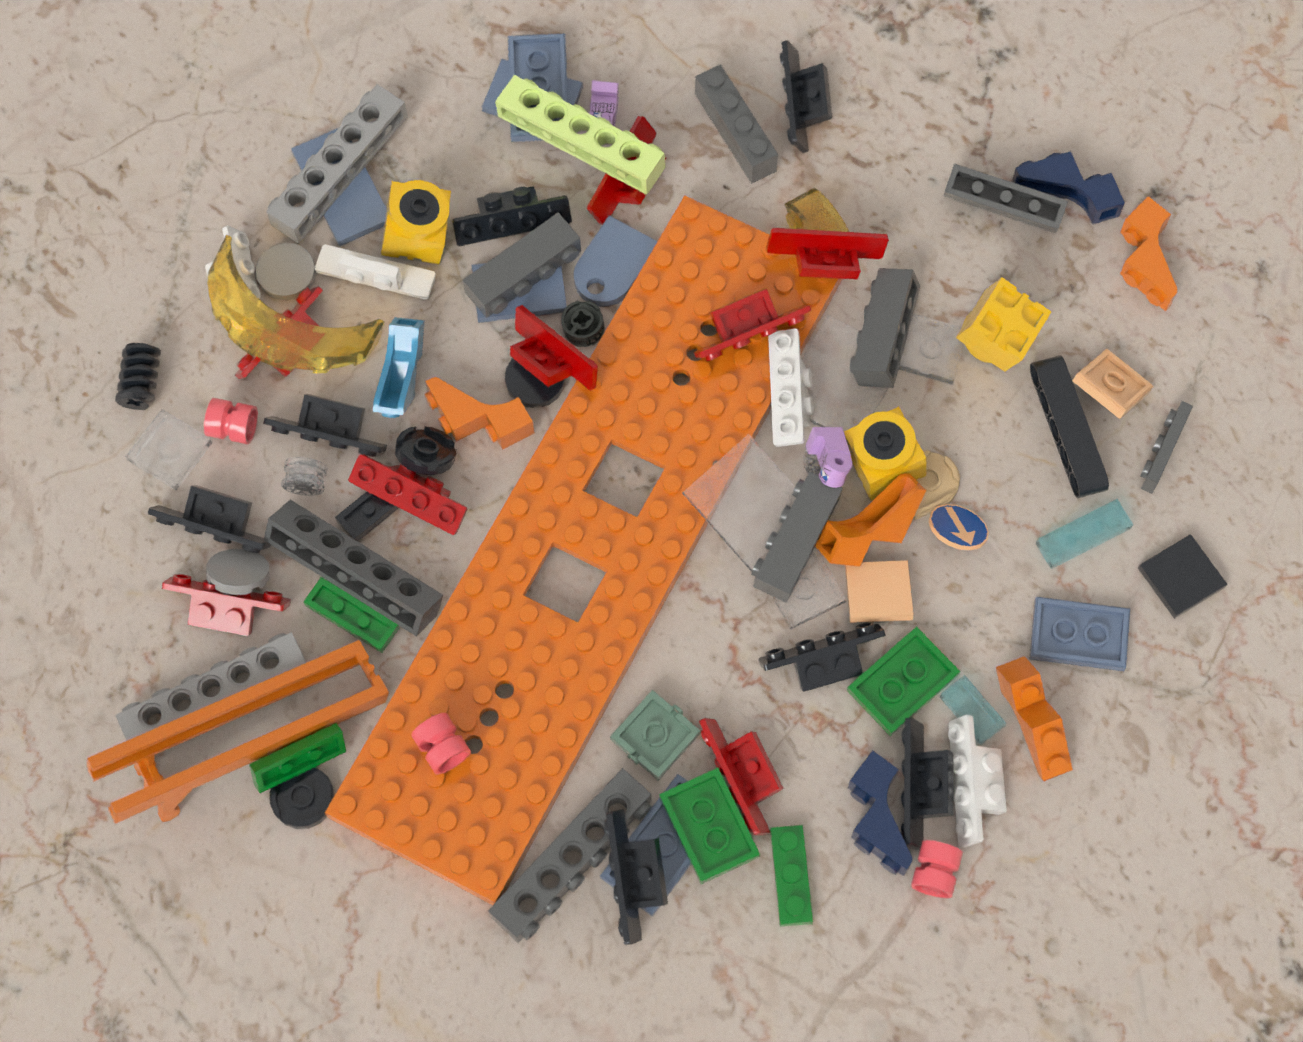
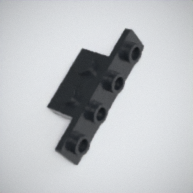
[780,40,833,153]
[452,186,572,246]
[263,394,387,457]
[148,485,271,553]
[758,622,886,692]
[901,717,954,850]
[604,809,668,945]

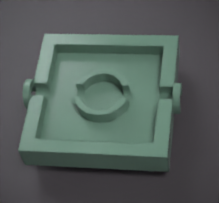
[610,690,701,781]

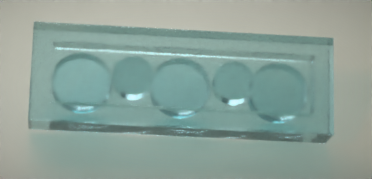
[1036,499,1133,569]

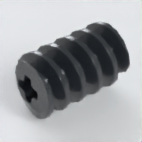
[115,343,161,410]

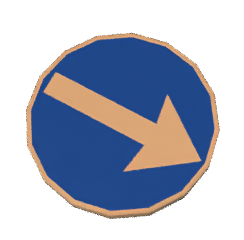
[928,504,989,551]

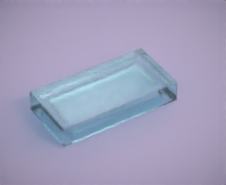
[940,675,1007,745]

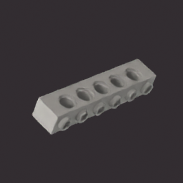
[266,84,408,244]
[115,632,306,741]

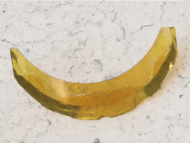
[207,234,385,374]

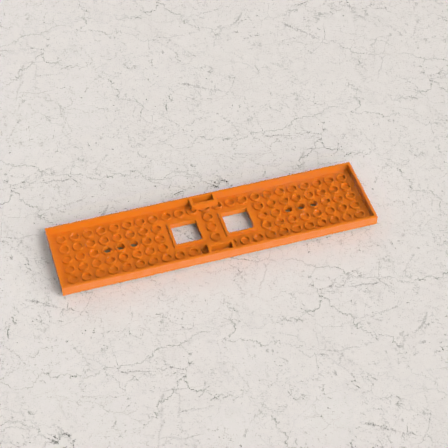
[325,195,842,905]

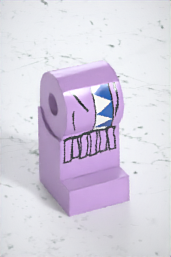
[589,81,619,127]
[805,427,852,488]

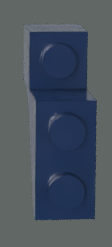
[1012,151,1125,225]
[848,750,912,876]

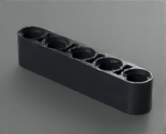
[1030,355,1109,498]

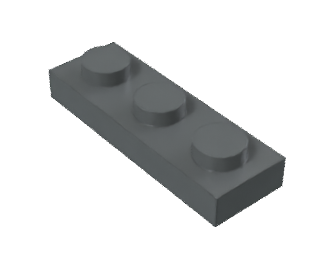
[1140,401,1193,494]

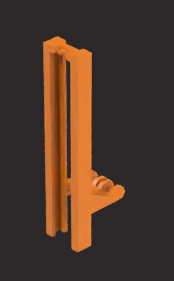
[87,640,389,824]

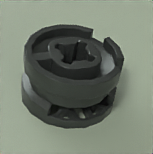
[561,300,604,347]

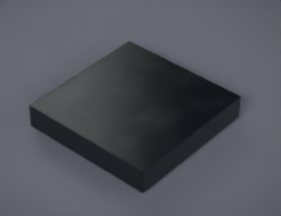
[1138,534,1227,619]

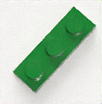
[303,577,400,653]
[249,723,347,793]
[770,825,813,927]

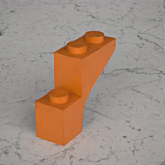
[1120,196,1178,311]
[424,377,535,450]
[815,473,926,566]
[996,656,1073,781]

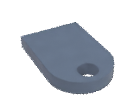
[574,215,658,307]

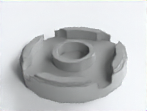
[255,243,316,301]
[206,549,269,595]

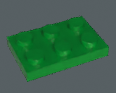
[847,626,961,736]
[659,768,760,884]

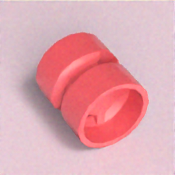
[204,398,258,444]
[411,713,471,774]
[911,840,963,898]

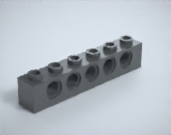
[264,499,443,636]
[488,768,652,943]

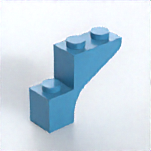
[373,317,425,418]

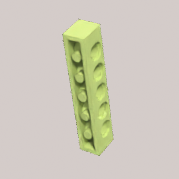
[495,75,665,195]

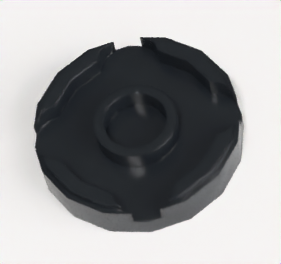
[505,358,565,408]
[395,426,457,475]
[270,767,334,829]

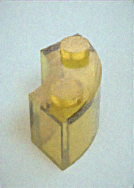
[784,188,849,232]

